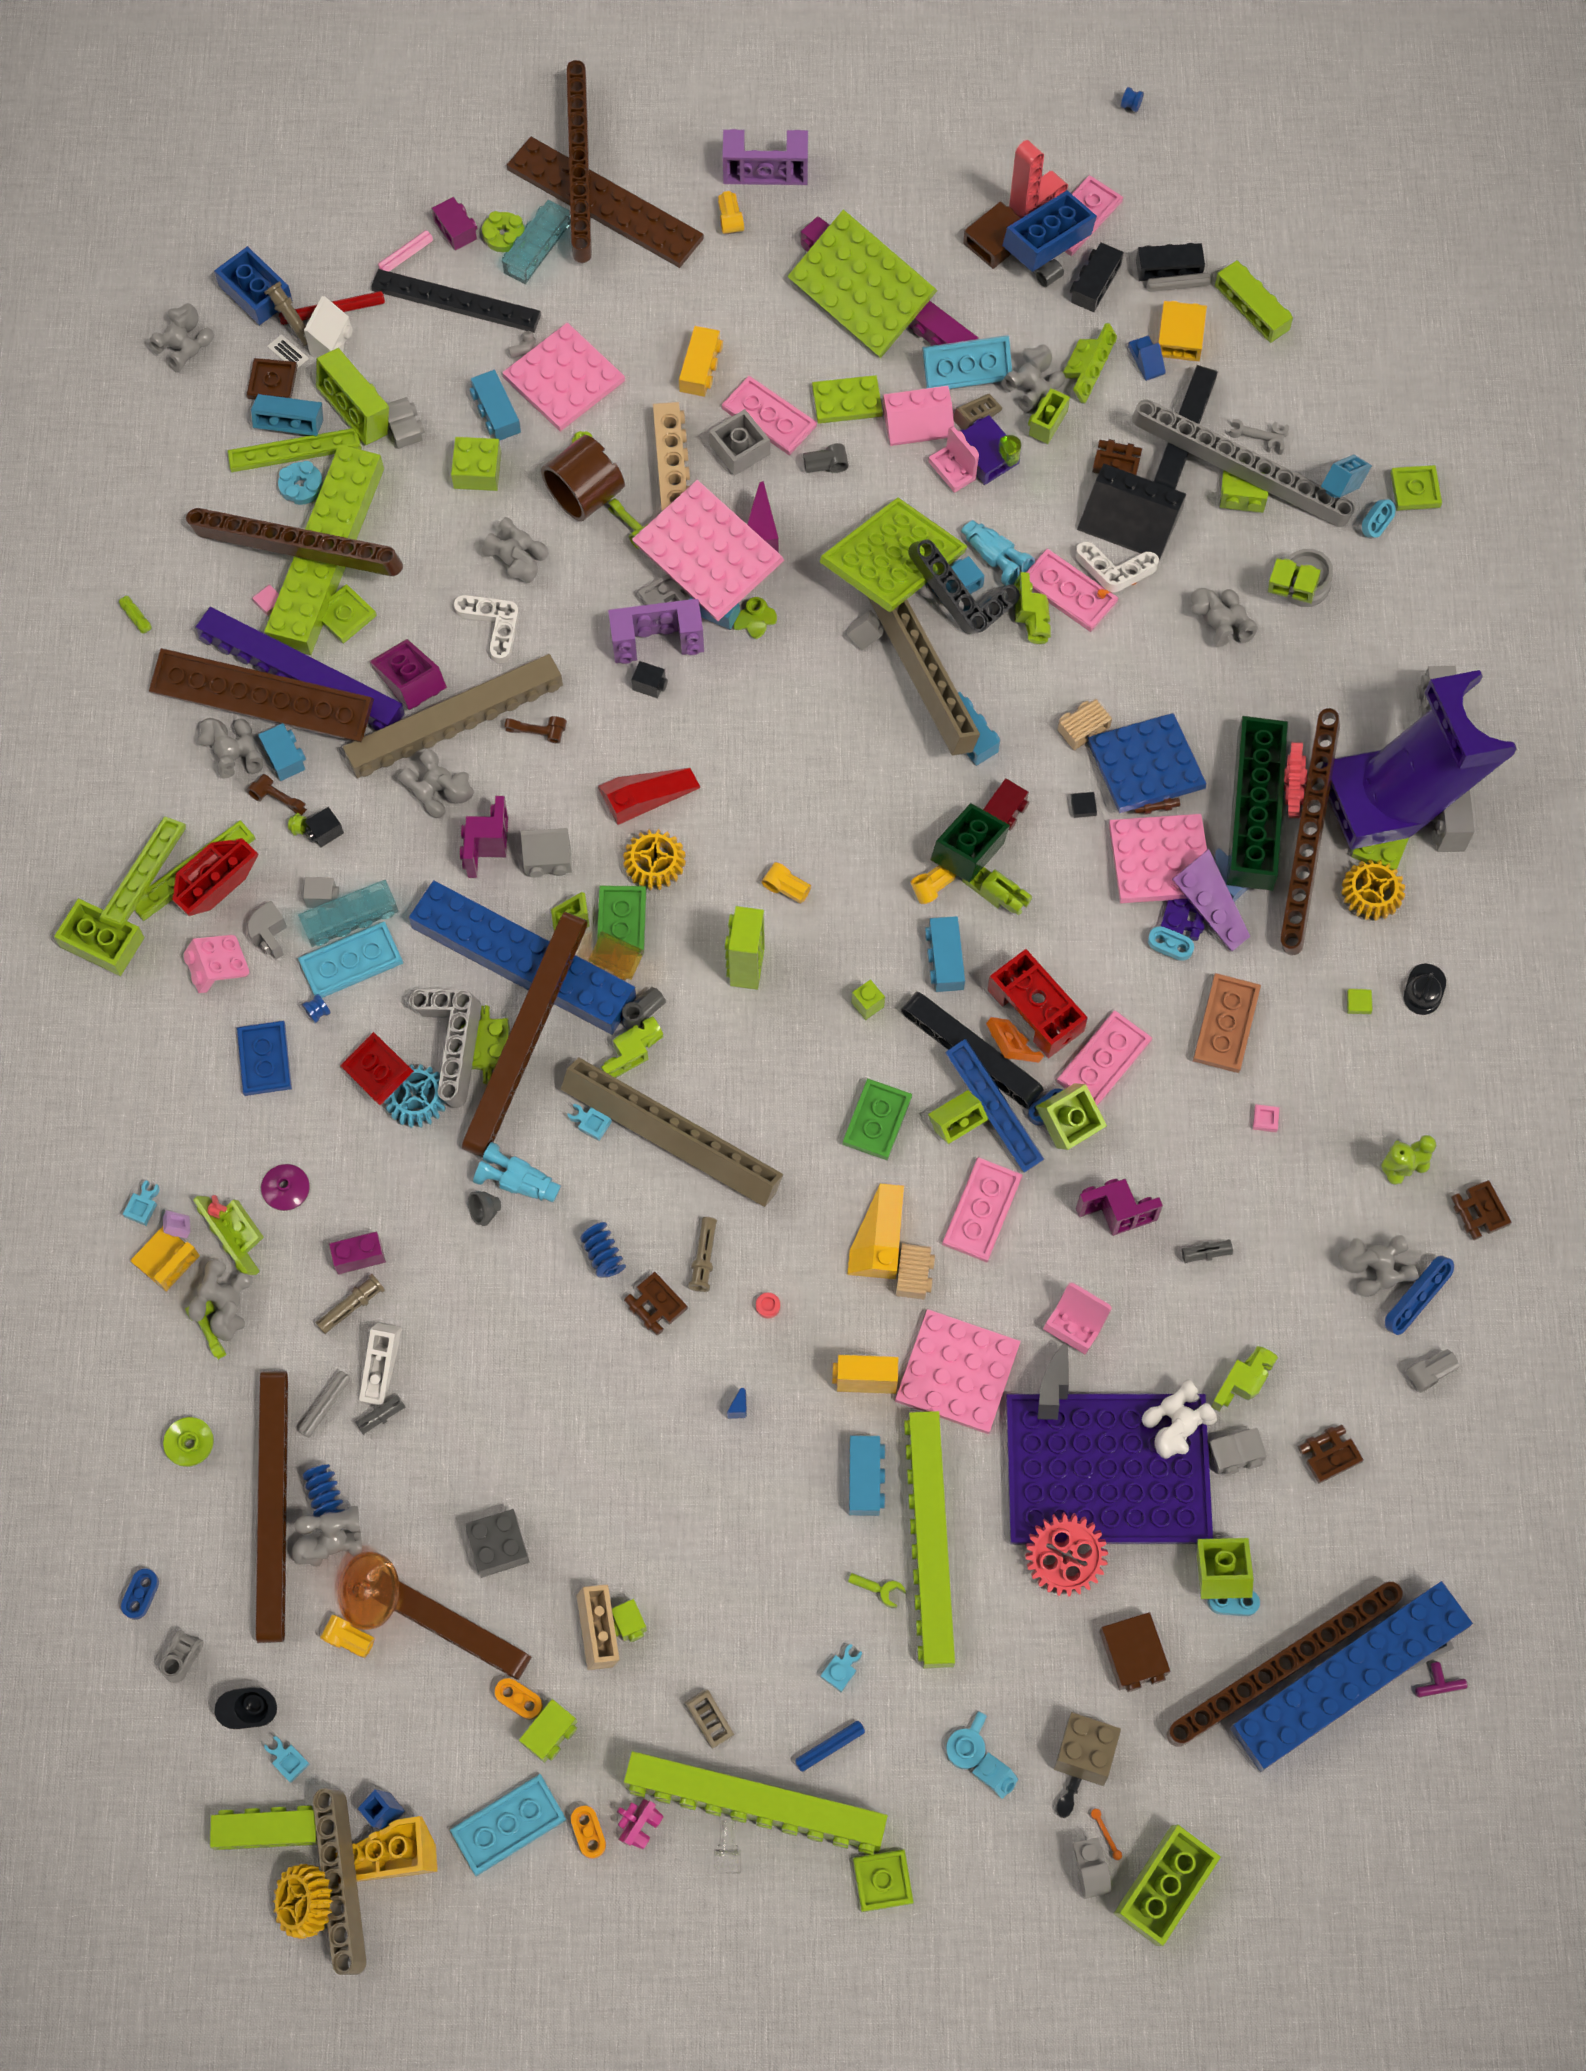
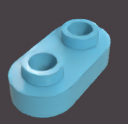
[1362,499,1396,538]
[1148,926,1194,961]
[1208,1591,1260,1616]

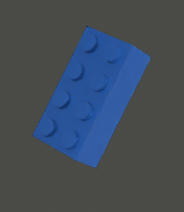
[1002,190,1097,272]

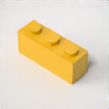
[679,326,723,397]

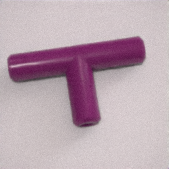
[1415,1662,1468,1698]

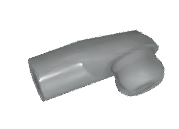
[508,331,536,358]

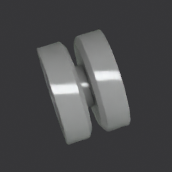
[1286,549,1333,607]

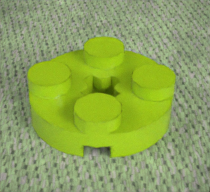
[482,211,525,252]

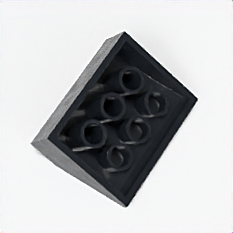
[1077,464,1186,561]

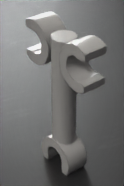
[1229,419,1289,455]

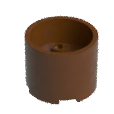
[541,435,625,521]

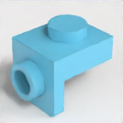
[972,1752,1018,1799]

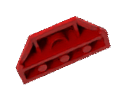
[172,838,259,916]

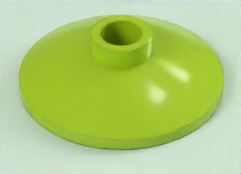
[163,1417,214,1467]

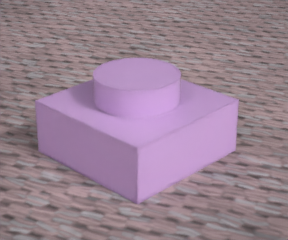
[163,1210,190,1239]

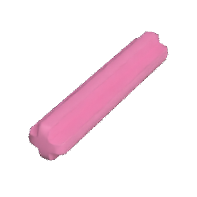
[378,230,433,271]

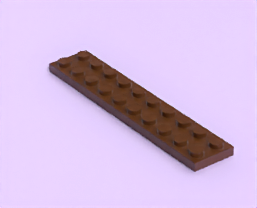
[506,136,704,268]
[149,648,374,742]

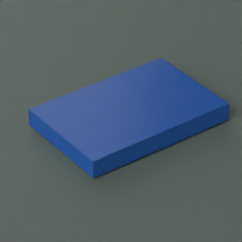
[237,1021,292,1096]

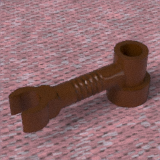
[504,716,567,743]
[246,774,307,816]

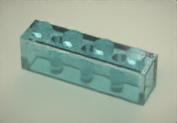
[502,200,571,284]
[298,879,399,947]

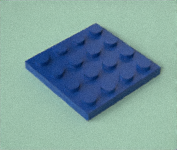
[1087,713,1207,813]

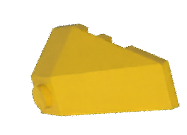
[847,1183,904,1279]
[335,1816,438,1884]

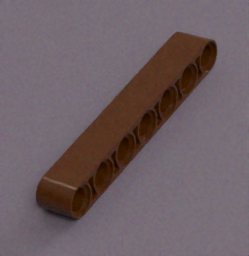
[368,1572,532,1680]

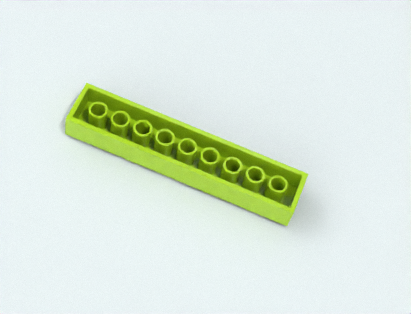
[264,445,384,655]
[624,1751,888,1855]

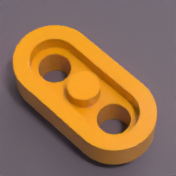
[495,1678,543,1720]
[571,1806,606,1859]

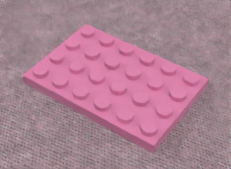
[632,480,784,621]

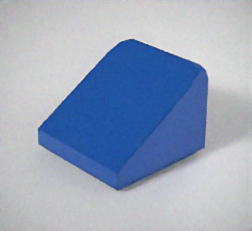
[727,1388,747,1419]

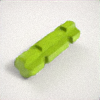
[119,596,152,634]

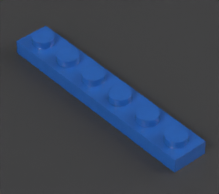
[945,1039,1045,1173]

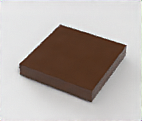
[247,358,298,400]

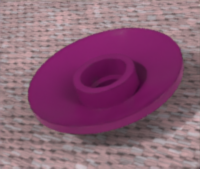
[261,1164,310,1211]

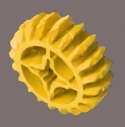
[623,829,686,891]
[1341,859,1405,921]
[272,1864,333,1939]

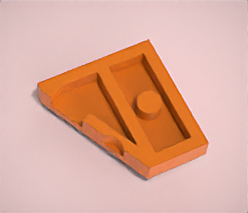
[986,1017,1044,1063]

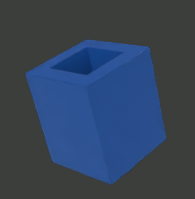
[358,1789,405,1829]

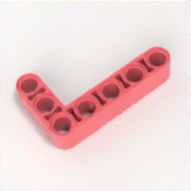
[1009,140,1068,218]

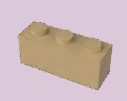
[576,1585,620,1670]

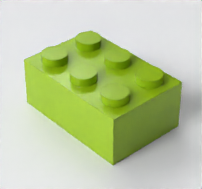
[54,898,145,976]

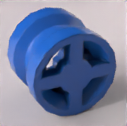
[1121,87,1144,113]
[302,994,331,1023]

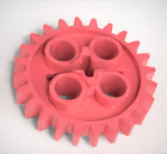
[1284,742,1307,818]
[1025,1512,1108,1596]

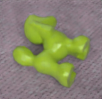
[1381,1135,1437,1185]

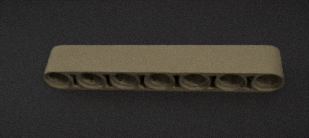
[313,1788,366,1975]

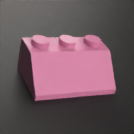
[883,386,954,446]

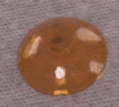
[338,1552,399,1630]

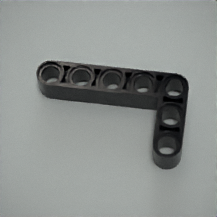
[908,539,1020,634]

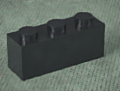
[1070,242,1124,312]
[1136,243,1205,281]

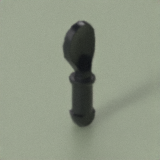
[1056,1776,1082,1818]

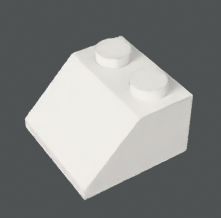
[304,296,353,358]

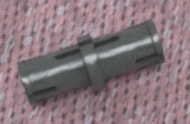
[1182,1239,1233,1263]
[355,1394,406,1435]

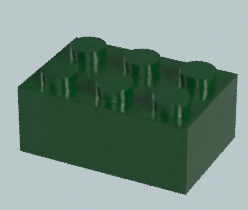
[930,803,1010,883]

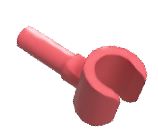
[208,1195,227,1219]

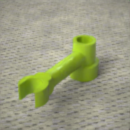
[608,498,648,549]
[185,1301,227,1360]

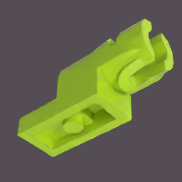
[1014,572,1051,644]
[962,867,1032,915]
[601,1016,664,1078]
[1211,1346,1278,1412]

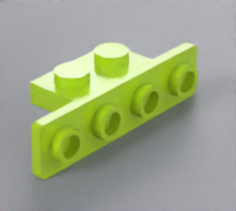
[1063,323,1117,403]
[193,1196,264,1275]

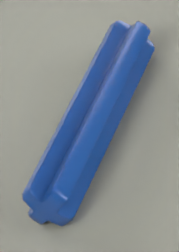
[795,1721,865,1772]

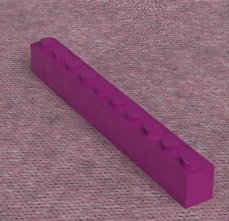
[801,216,979,346]

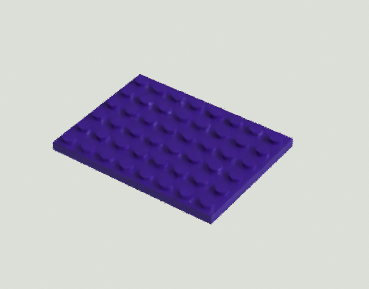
[1006,1394,1213,1545]

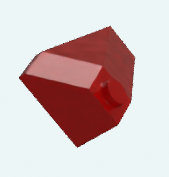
[598,768,700,825]

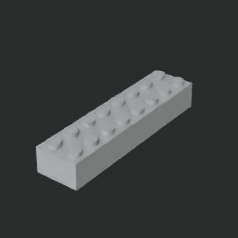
[1417,666,1475,852]

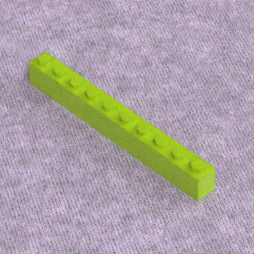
[904,1411,955,1669]

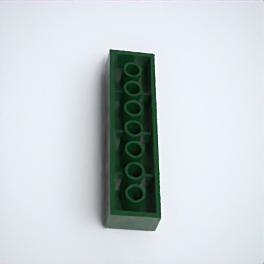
[1226,716,1288,891]

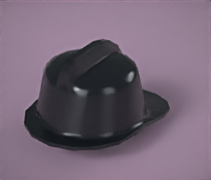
[1403,963,1446,1015]
[214,1686,277,1729]

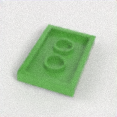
[597,886,647,954]
[843,1078,912,1161]

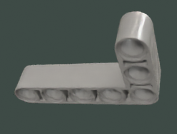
[409,989,481,1108]

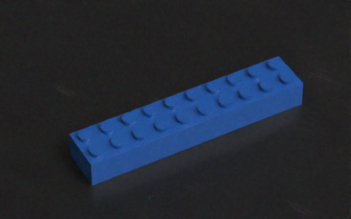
[409,880,636,1035]
[1230,1581,1473,1773]

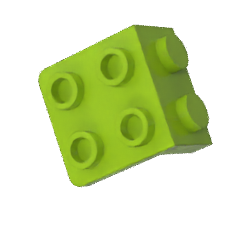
[1220,470,1268,513]

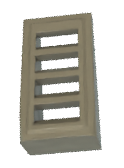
[953,393,1002,430]
[684,1689,734,1749]

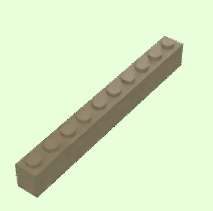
[868,597,980,756]
[343,654,563,778]
[560,1057,783,1207]

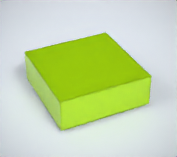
[1347,989,1372,1014]

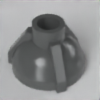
[467,1191,501,1226]

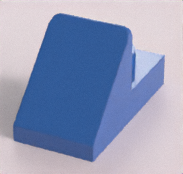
[1128,335,1166,381]

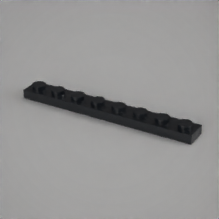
[371,269,541,333]

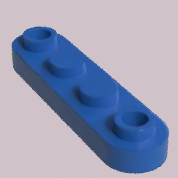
[1385,1255,1454,1335]

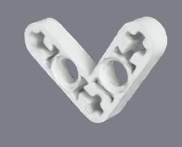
[1075,542,1159,592]
[454,595,519,663]

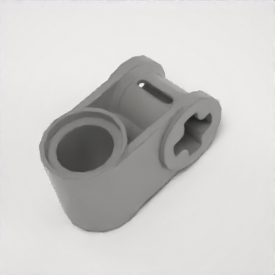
[160,1630,204,1683]

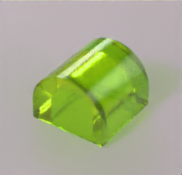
[999,435,1021,467]

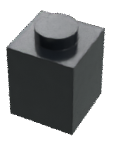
[631,661,668,699]
[305,806,344,848]

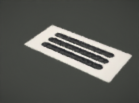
[267,334,309,369]

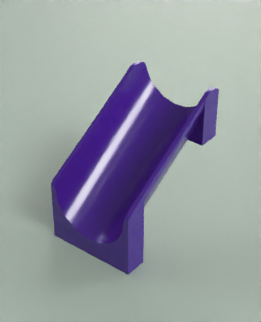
[1320,670,1517,850]

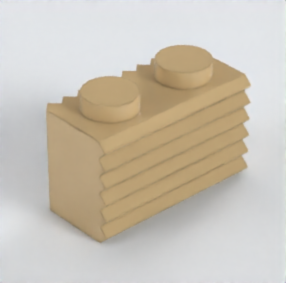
[1058,699,1112,750]
[896,1244,935,1300]

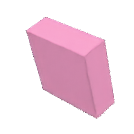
[252,584,279,616]
[1253,1104,1280,1132]

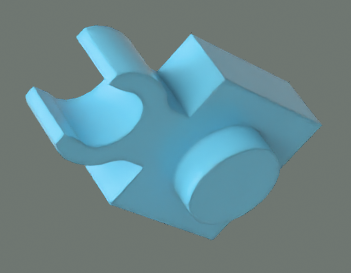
[567,1104,612,1141]
[123,1180,160,1226]
[820,1644,862,1692]
[264,1736,310,1783]

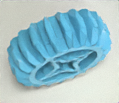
[384,1064,446,1128]

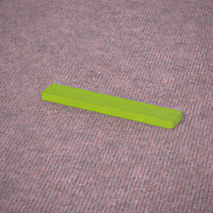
[227,428,362,472]
[100,816,186,930]
[134,820,255,921]

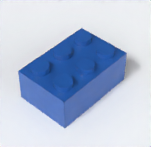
[214,246,293,326]

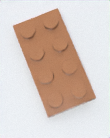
[1193,973,1261,1073]

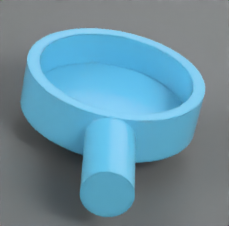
[946,1712,987,1770]

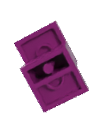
[460,796,509,878]
[1076,1178,1163,1236]

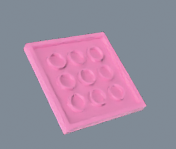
[502,323,625,431]
[1109,814,1207,903]
[895,1309,1021,1434]

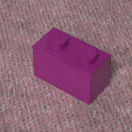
[432,196,478,251]
[329,1231,386,1275]

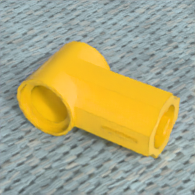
[718,191,744,234]
[761,862,811,904]
[911,865,956,904]
[320,1614,375,1658]

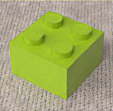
[451,437,502,491]
[1036,1083,1107,1150]
[1197,1538,1254,1599]

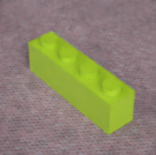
[1215,260,1293,343]
[210,1806,318,1850]

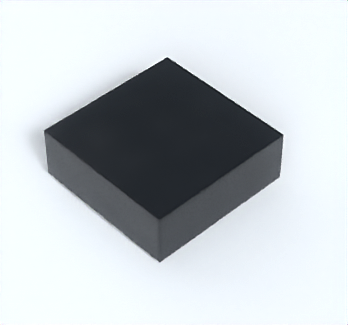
[1071,792,1097,818]

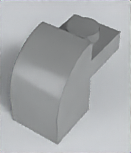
[248,901,287,959]
[1072,1837,1111,1899]

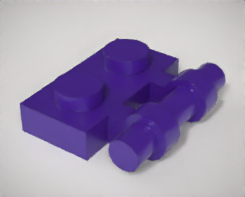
[1161,898,1205,941]

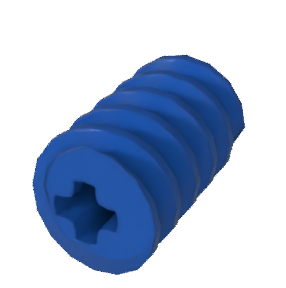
[580,1222,626,1278]
[303,1464,345,1517]

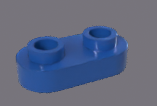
[121,1569,159,1620]

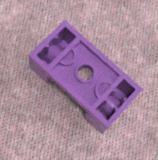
[722,129,808,185]
[608,599,704,664]

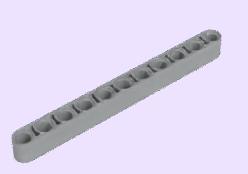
[1132,399,1355,527]

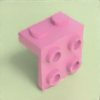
[928,426,979,493]
[184,935,249,993]
[1043,1283,1112,1355]

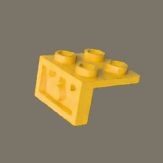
[131,1226,200,1292]

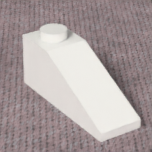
[359,1323,402,1405]

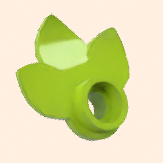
[734,597,777,639]

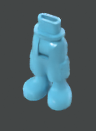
[961,520,1035,586]
[473,1142,561,1202]

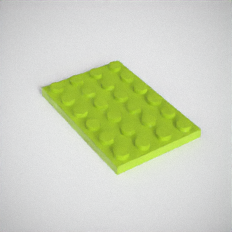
[787,209,938,358]
[819,497,967,612]

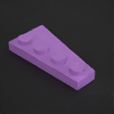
[1172,849,1250,951]

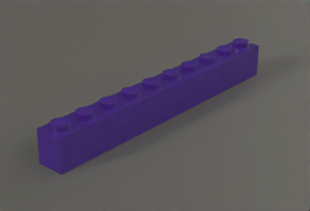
[195,606,405,731]

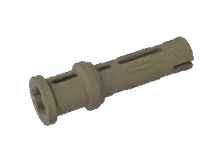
[264,281,307,346]
[688,1217,717,1292]
[315,1274,385,1334]

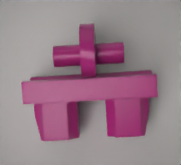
[617,1799,664,1849]

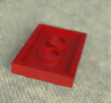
[340,1032,414,1105]

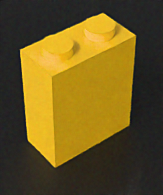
[1158,301,1207,362]
[832,1355,898,1394]

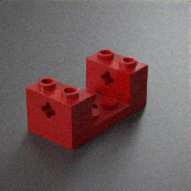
[987,949,1088,1059]

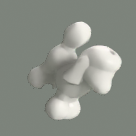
[1142,1380,1217,1459]

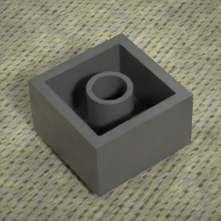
[465,1509,530,1578]

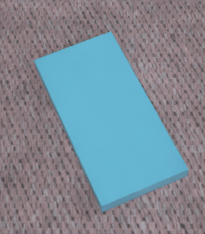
[922,335,1012,389]
[298,921,403,998]
[450,1774,567,1877]

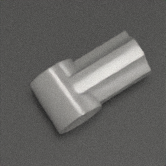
[1406,1349,1459,1393]

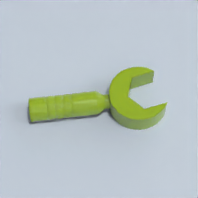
[848,1573,906,1608]

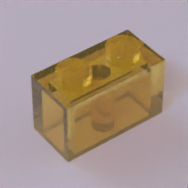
[588,931,644,980]

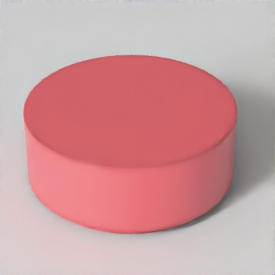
[756,1292,780,1318]

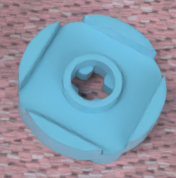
[278,461,323,505]

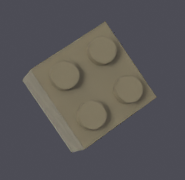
[1054,1712,1121,1786]

